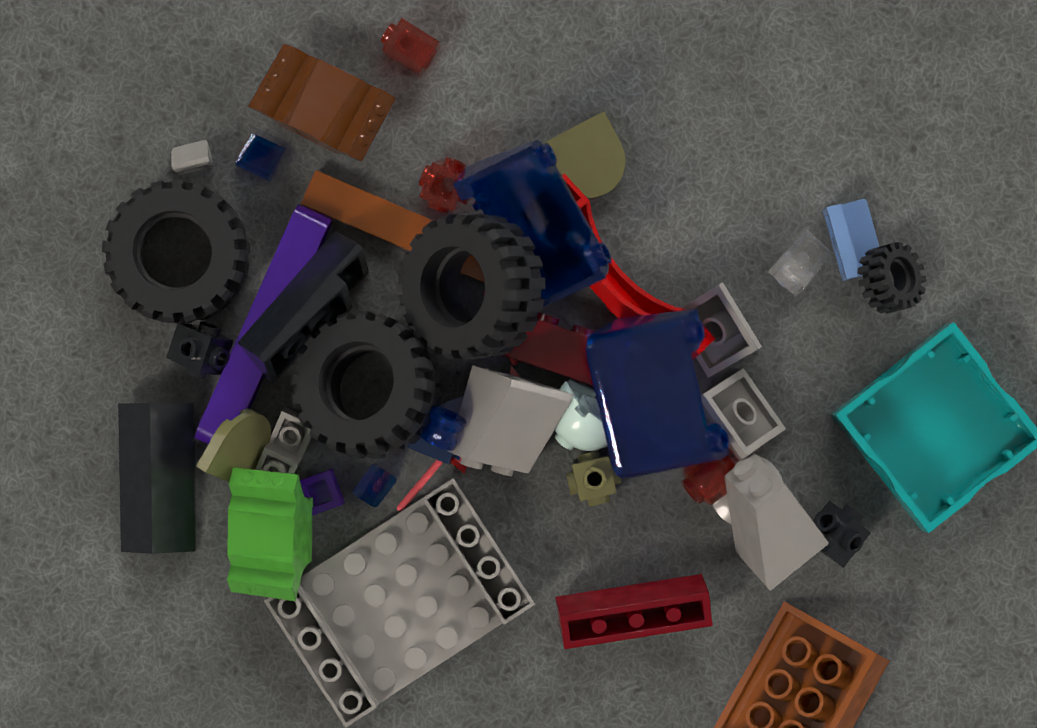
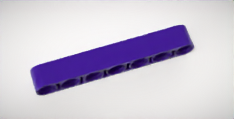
[195,204,333,444]

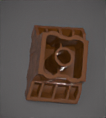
[248,44,396,162]

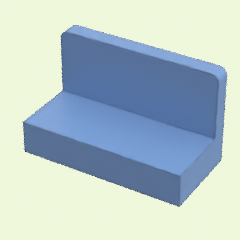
[822,199,880,281]

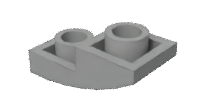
[255,407,312,474]

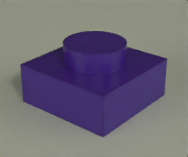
[300,468,345,516]

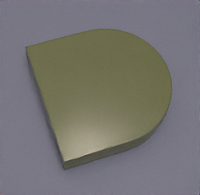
[538,111,626,199]
[196,409,271,482]

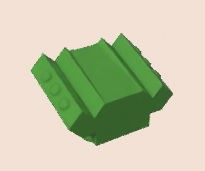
[227,467,313,601]

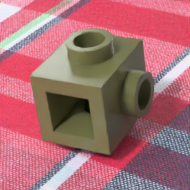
[566,450,622,506]

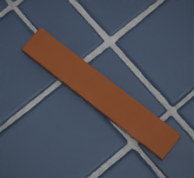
[301,170,485,284]

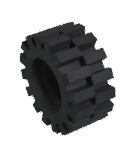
[857,242,926,314]

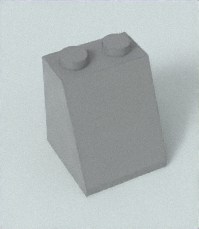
[448,365,573,476]
[724,452,829,591]

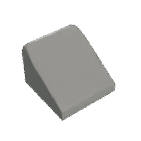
[171,140,213,175]

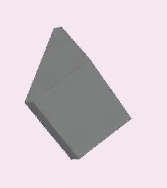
[681,283,762,378]
[696,368,786,462]

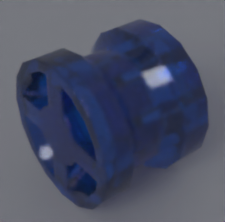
[420,406,467,451]

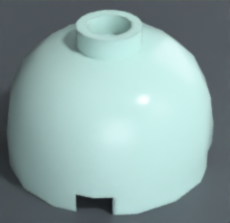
[555,379,625,451]

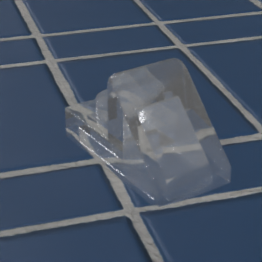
[768,228,833,297]

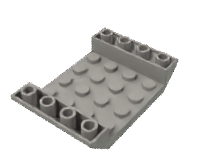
[264,478,535,728]

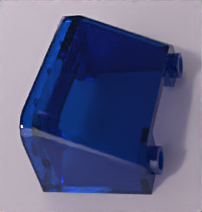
[453,139,612,307]
[586,309,729,479]

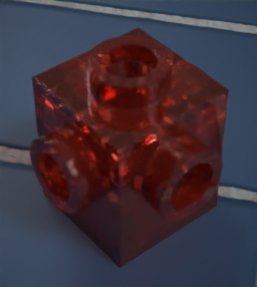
[418,157,475,213]

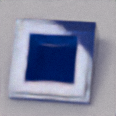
[234,133,286,182]
[353,463,397,507]

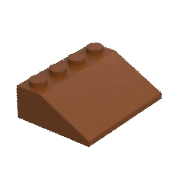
[714,601,890,728]

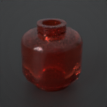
[681,450,735,505]

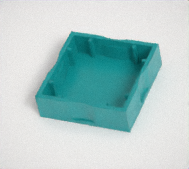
[830,322,1037,533]

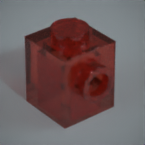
[380,18,441,77]

